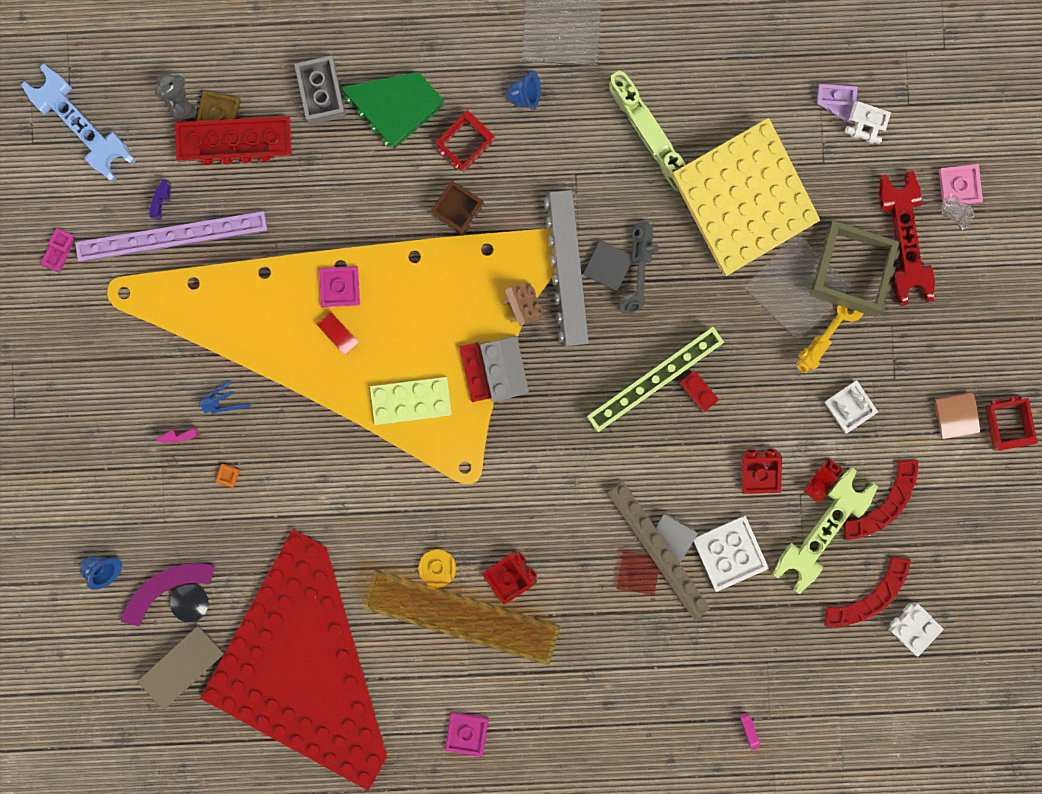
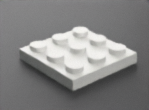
[693,515,769,592]

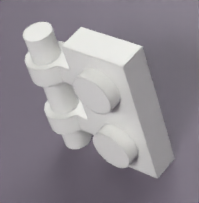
[845,101,891,144]

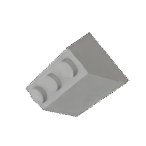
[479,336,529,402]

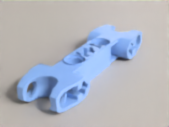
[21,64,136,182]

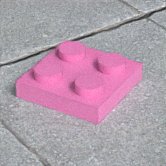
[939,164,983,207]

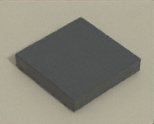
[583,240,632,292]

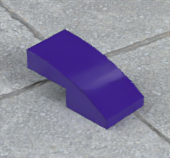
[149,179,171,220]

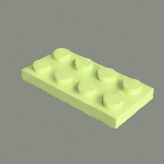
[370,377,452,425]

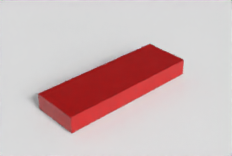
[459,342,491,403]

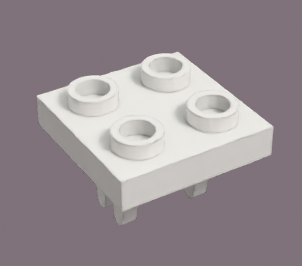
[824,380,878,434]

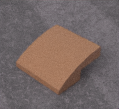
[935,392,980,439]

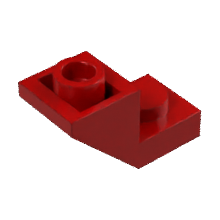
[804,458,843,504]

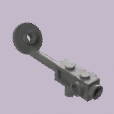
[619,220,659,314]

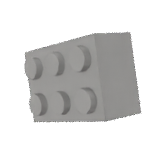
[294,56,347,125]

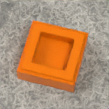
[215,464,241,488]

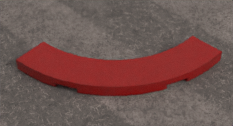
[843,460,918,540]
[824,557,911,627]

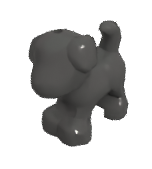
[155,73,198,122]

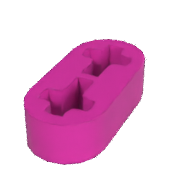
[739,713,761,750]

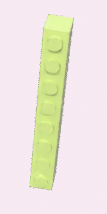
[586,327,724,432]

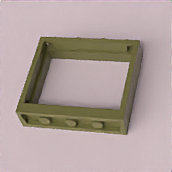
[809,221,900,317]

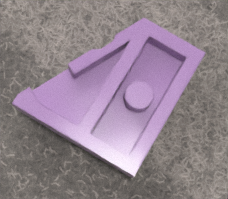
[816,84,858,124]

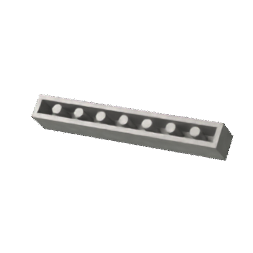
[544,190,589,347]

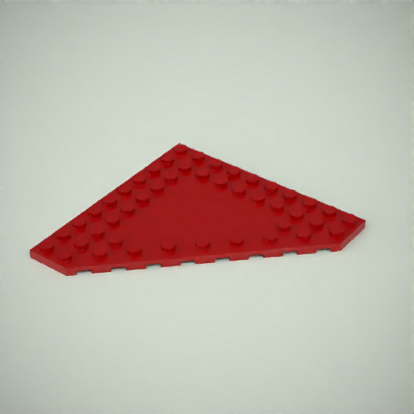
[200,529,388,791]

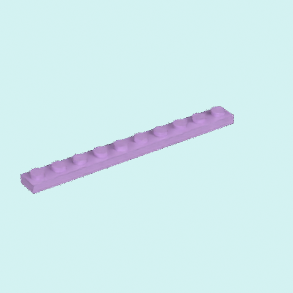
[75,211,268,262]

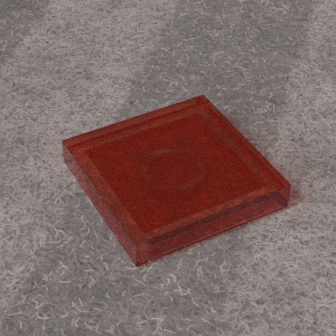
[616,551,659,595]

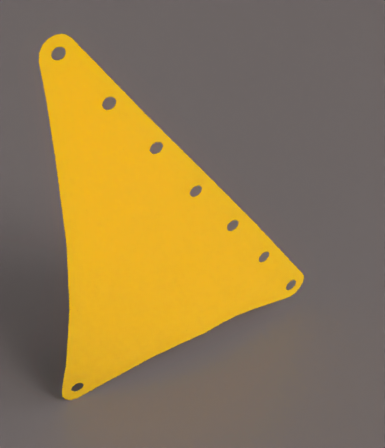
[107,228,555,484]

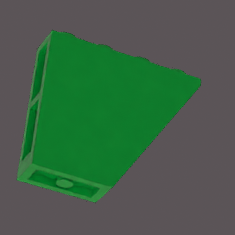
[342,72,445,149]

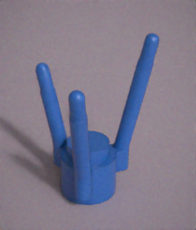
[200,381,251,415]

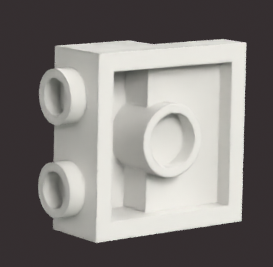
[888,602,944,657]

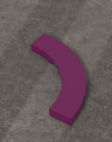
[121,563,215,626]

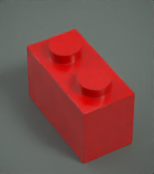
[678,370,719,413]

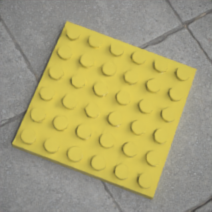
[671,118,820,276]

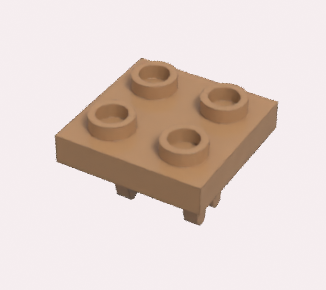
[502,283,544,326]

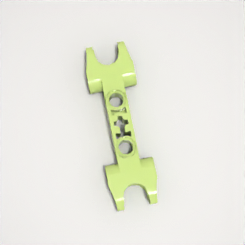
[609,70,686,193]
[772,467,878,594]

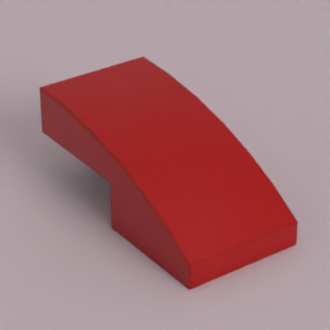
[317,311,358,355]

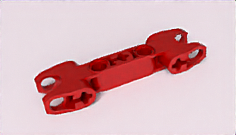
[878,170,935,306]

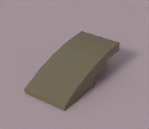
[138,626,224,710]

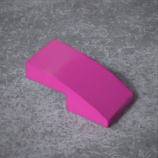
[40,228,75,273]
[156,428,201,443]

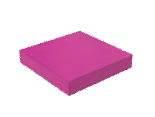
[319,267,360,308]
[445,711,489,757]

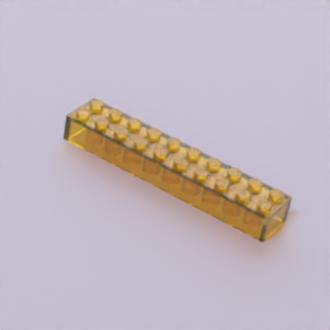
[363,569,560,665]

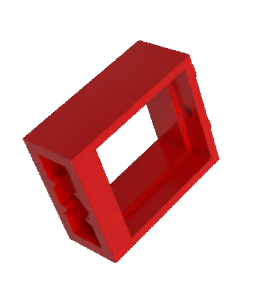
[435,110,495,172]
[985,395,1038,451]

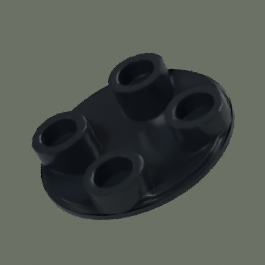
[170,584,209,622]

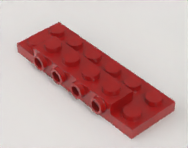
[174,116,292,166]

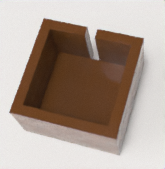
[430,180,484,236]

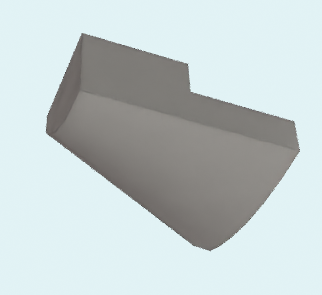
[656,512,698,563]

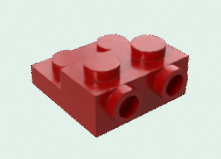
[741,448,782,494]
[482,550,537,605]

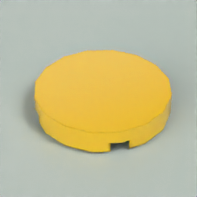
[418,549,457,588]

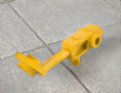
[796,296,864,373]

